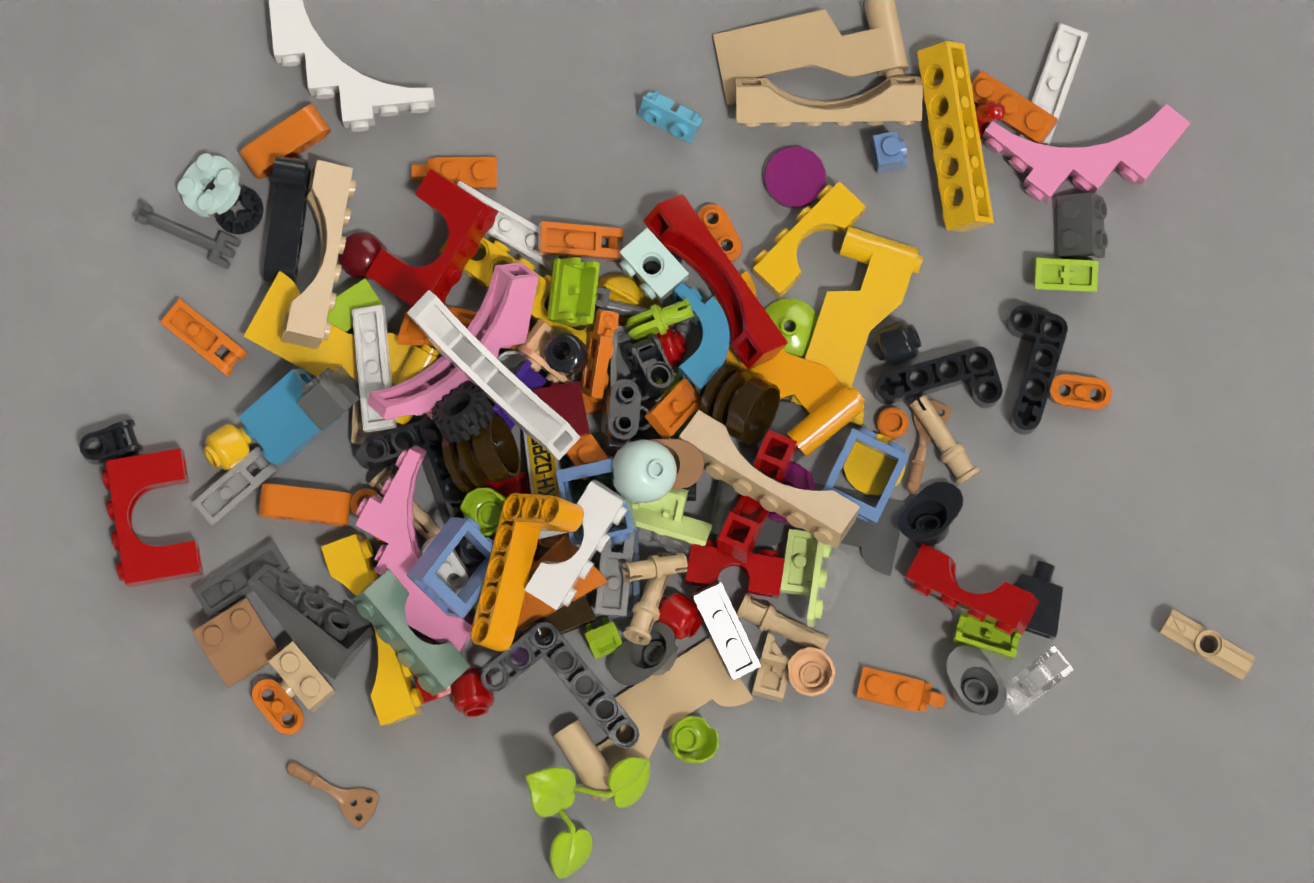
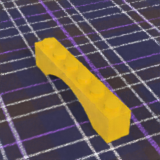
[321,534,424,726]

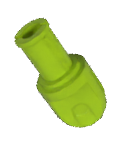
[626,298,695,340]

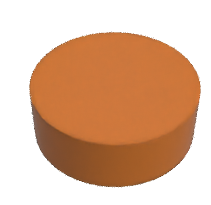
[877,407,909,440]

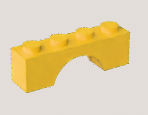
[752,181,866,300]

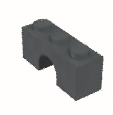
[296,365,360,431]

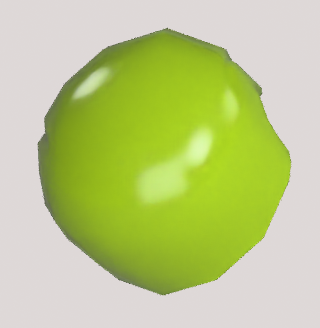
[460,487,506,536]
[668,716,719,764]

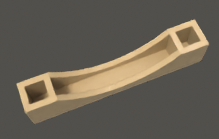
[735,76,923,127]
[281,160,356,349]
[678,410,860,549]

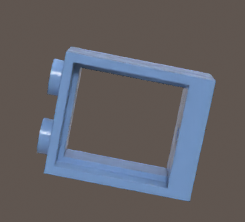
[822,427,910,526]
[556,458,637,545]
[406,517,494,619]

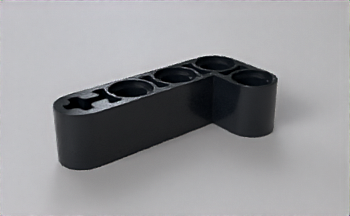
[263,156,311,284]
[1007,305,1068,435]
[874,346,1003,409]

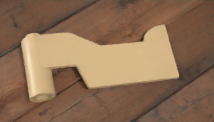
[713,0,909,106]
[553,637,753,803]

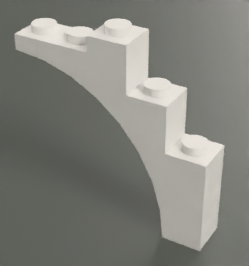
[269,0,436,132]
[407,290,581,460]

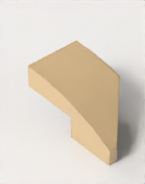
[752,633,789,702]

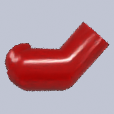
[975,101,1005,136]

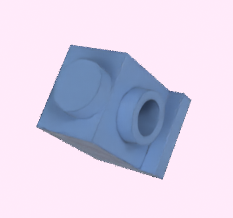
[871,131,907,173]

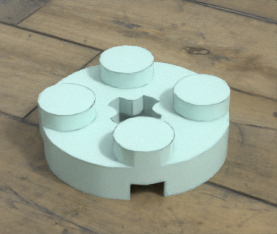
[177,153,241,217]

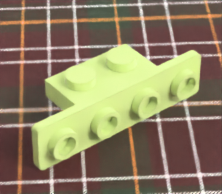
[621,488,713,546]
[780,529,831,627]

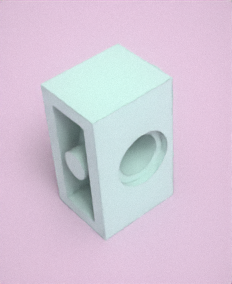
[619,227,689,303]

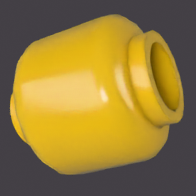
[203,424,251,470]

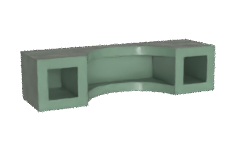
[351,569,470,696]

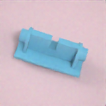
[637,91,704,144]

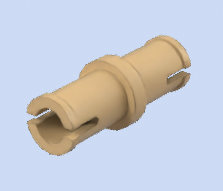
[622,553,688,583]

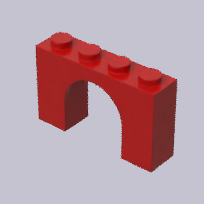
[365,169,499,307]
[102,448,204,588]

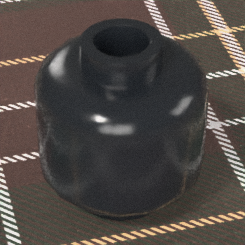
[873,320,922,366]
[544,332,589,376]

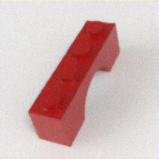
[717,429,797,563]
[905,544,1039,636]

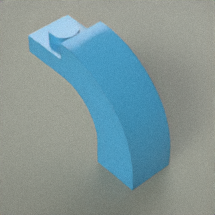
[672,282,730,396]

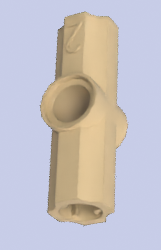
[1159,609,1256,681]

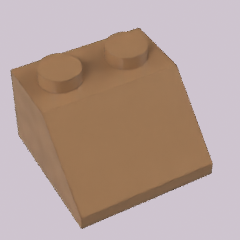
[192,598,280,688]

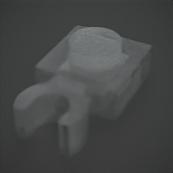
[638,528,691,555]

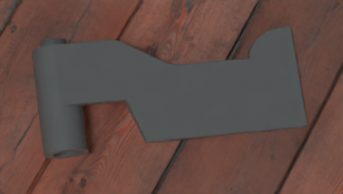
[709,479,906,576]

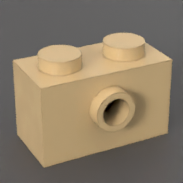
[268,641,336,713]

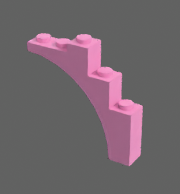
[982,104,1191,204]
[368,262,539,420]
[356,445,474,653]

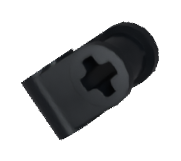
[623,333,674,398]
[79,419,143,465]

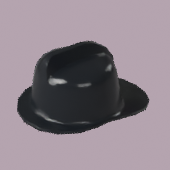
[898,482,963,548]

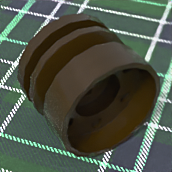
[699,364,780,445]
[442,414,520,493]

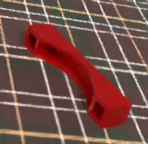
[643,194,788,370]

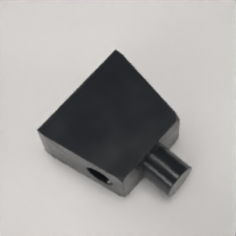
[1014,561,1063,640]

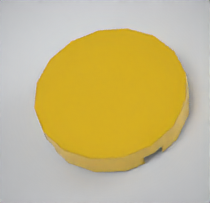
[843,434,905,496]

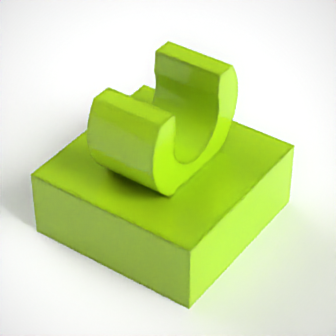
[584,617,623,660]

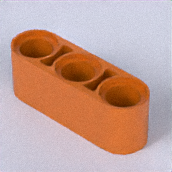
[239,104,331,180]
[258,484,352,526]

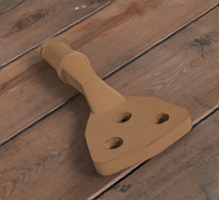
[906,399,952,494]
[286,762,380,829]

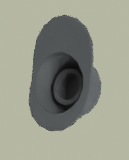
[610,622,678,686]
[946,645,1007,715]

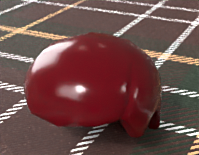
[338,232,388,280]

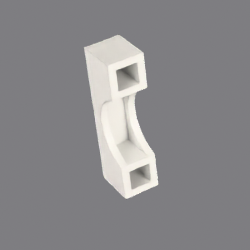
[524,480,628,610]

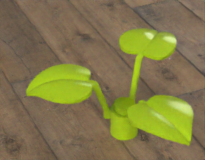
[525,757,650,879]

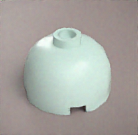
[612,439,677,503]

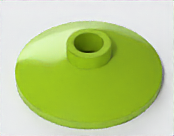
[765,298,818,358]

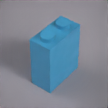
[239,368,341,466]

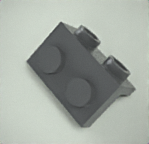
[1057,192,1108,259]

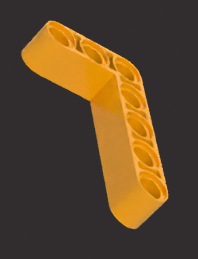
[471,493,584,652]

